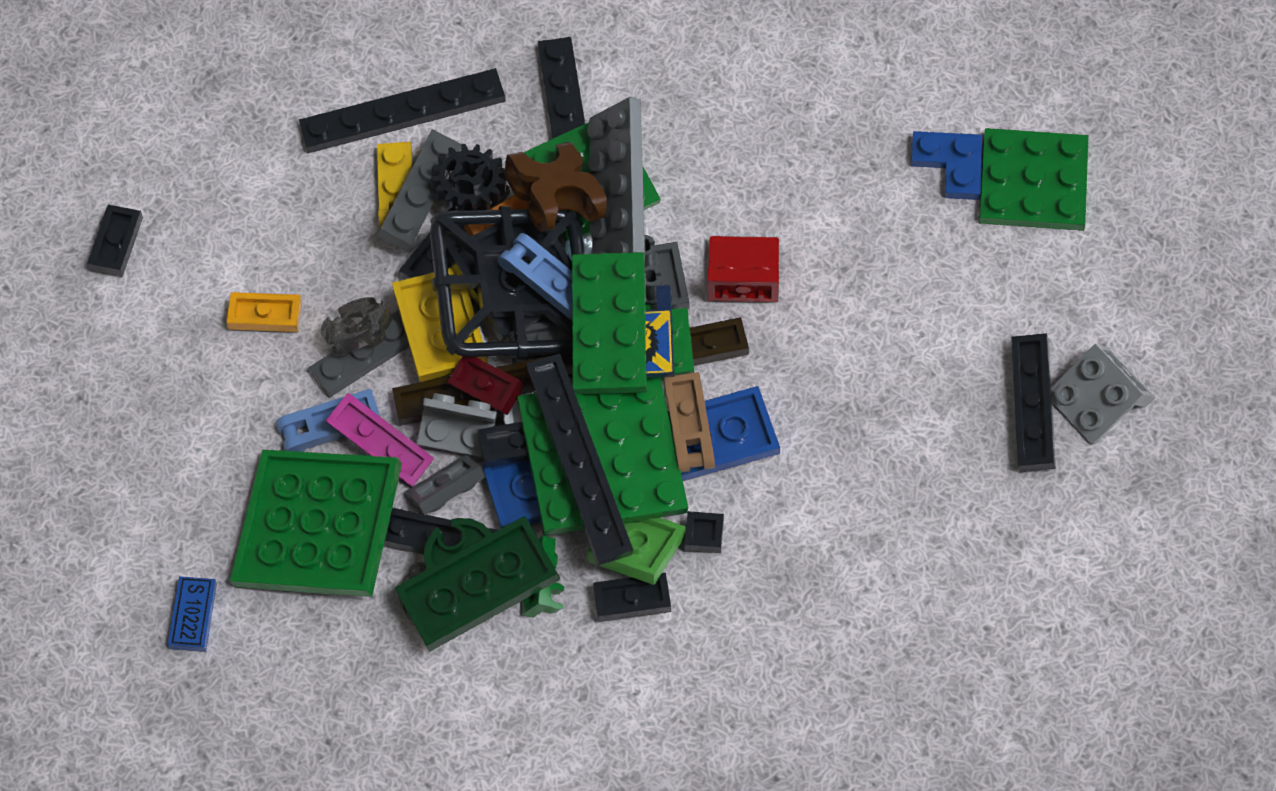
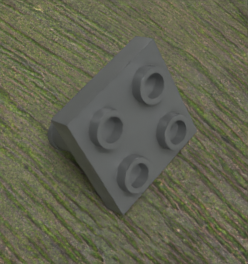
[644,235,690,310]

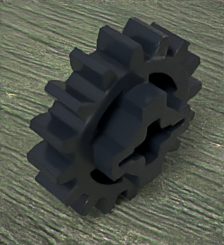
[431,144,507,211]

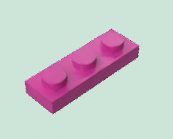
[326,393,434,487]

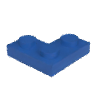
[911,131,982,200]

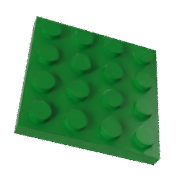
[517,377,689,536]
[230,449,402,597]

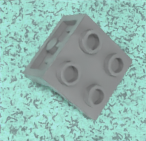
[1051,344,1155,444]
[417,393,497,458]

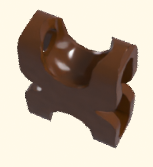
[505,142,607,232]

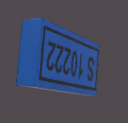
[168,576,217,652]

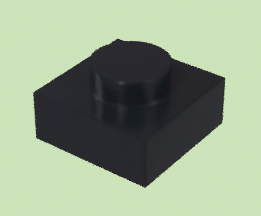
[684,511,724,553]

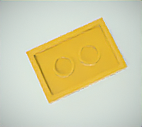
[392,268,488,382]

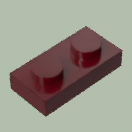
[447,356,526,415]

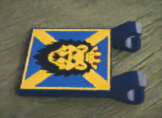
[646,284,675,378]

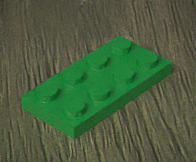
[572,252,647,394]

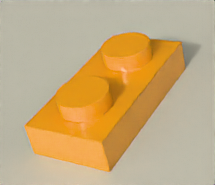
[227,292,302,332]

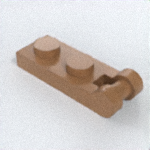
[664,372,715,473]

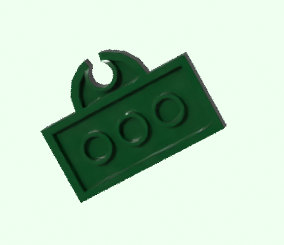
[394,516,560,652]

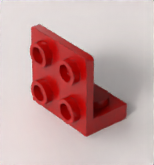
[708,236,779,302]

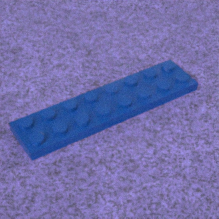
[482,386,780,528]

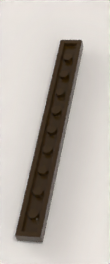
[392,317,749,426]

